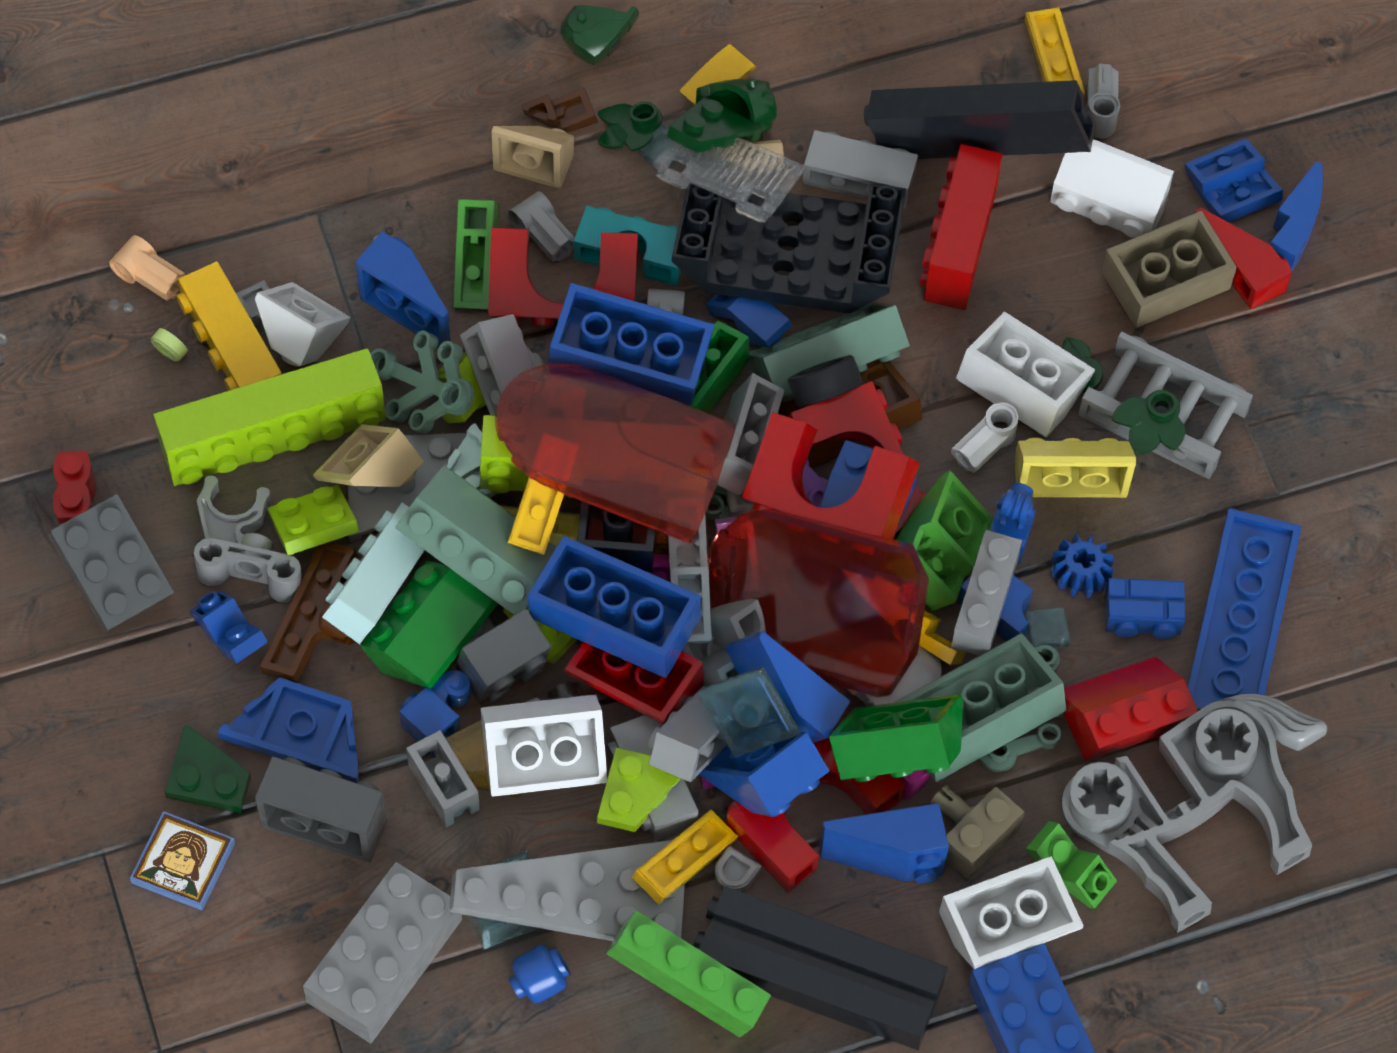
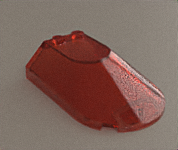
[495,363,735,543]
[707,509,929,697]

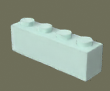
[322,502,424,644]

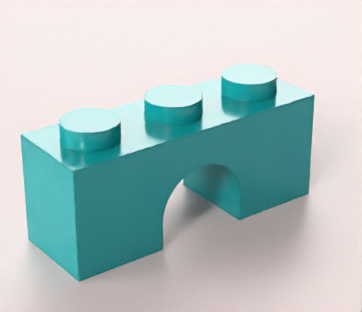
[574,206,682,287]

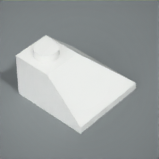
[255,282,351,366]

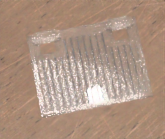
[653,138,806,223]

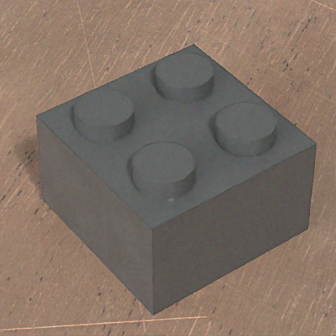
[455,609,552,705]

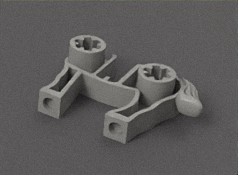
[1062,694,1327,933]

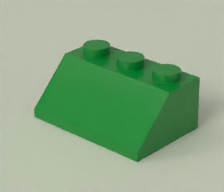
[359,560,498,689]
[829,694,963,782]

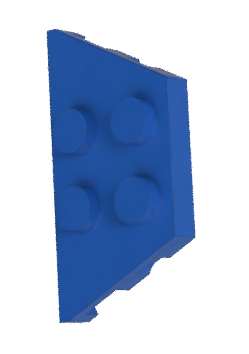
[218,677,359,783]

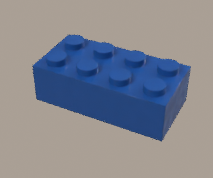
[547,283,714,408]
[527,536,701,678]
[968,943,1095,1053]

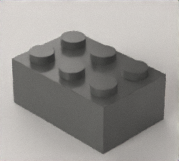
[47,494,174,634]
[255,756,387,863]

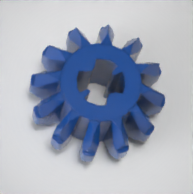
[1050,534,1114,599]

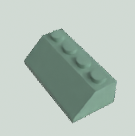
[747,302,910,402]
[395,465,556,615]
[894,633,1067,782]

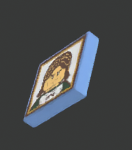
[130,811,235,911]

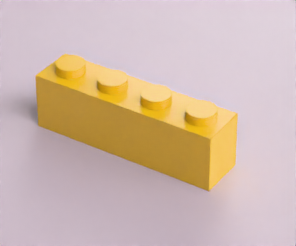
[176,261,282,391]

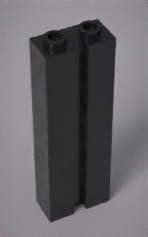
[864,80,1096,159]
[693,886,948,1050]

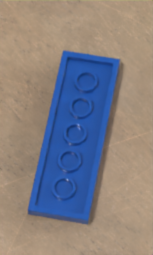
[1187,508,1302,711]

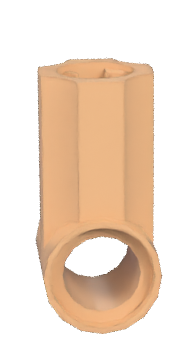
[109,235,185,301]

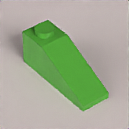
[453,199,500,310]

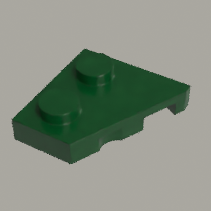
[667,97,763,153]
[165,725,251,813]

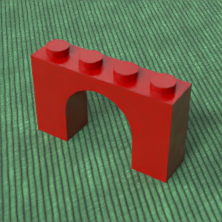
[488,228,638,325]
[788,381,926,535]
[742,412,920,552]
[727,720,905,893]

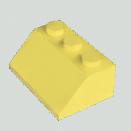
[1014,438,1136,498]

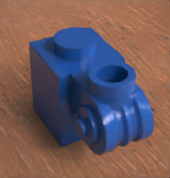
[990,483,1036,564]
[399,670,471,756]

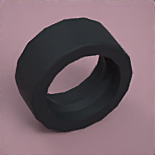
[788,355,863,407]

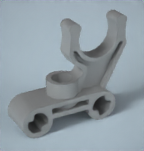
[194,475,302,603]

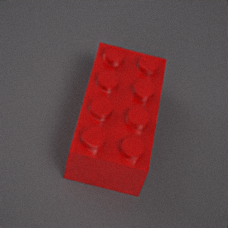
[920,144,1003,310]

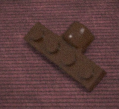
[260,542,358,683]

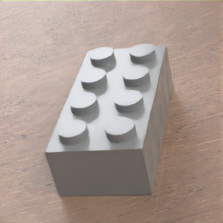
[303,862,462,1044]

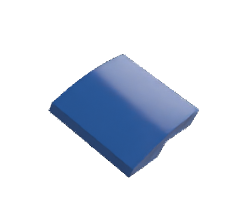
[1185,138,1283,222]

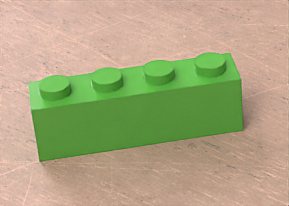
[606,910,771,1038]

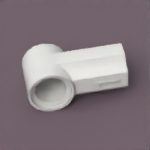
[951,402,1019,473]

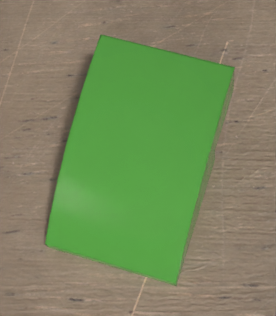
[887,471,994,611]

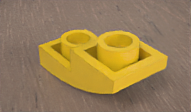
[680,44,756,105]

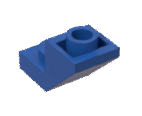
[705,294,792,347]
[189,591,268,663]

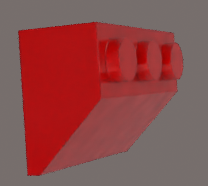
[564,642,704,725]
[1063,657,1198,762]

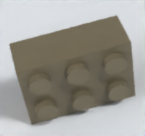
[1101,211,1236,328]

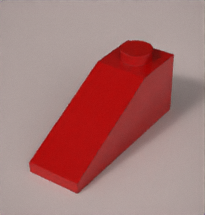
[1195,208,1292,310]

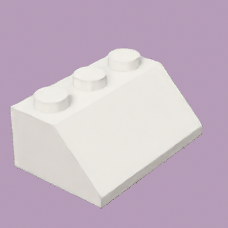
[1050,139,1174,238]
[956,311,1095,437]
[480,694,607,797]
[939,856,1084,969]

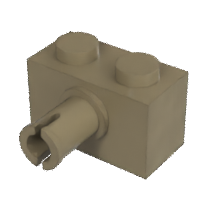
[931,785,1025,881]

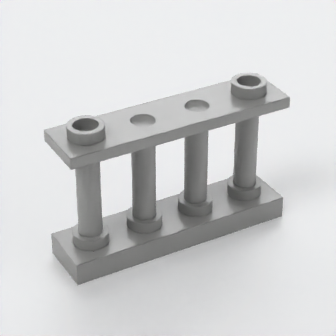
[1078,331,1253,480]

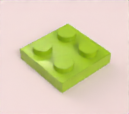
[267,484,359,556]

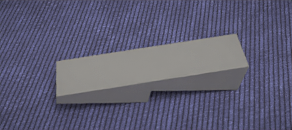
[666,497,712,644]

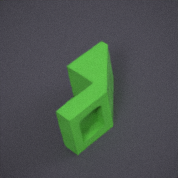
[1026,821,1117,909]

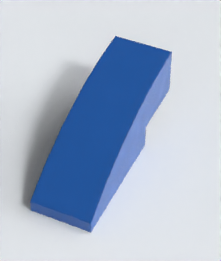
[1270,161,1323,272]

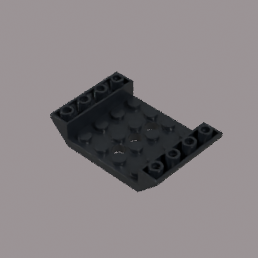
[672,158,906,314]

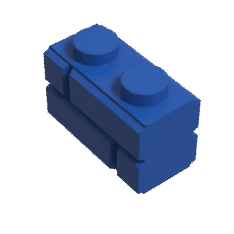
[1104,578,1185,639]

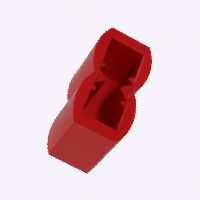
[53,450,96,526]

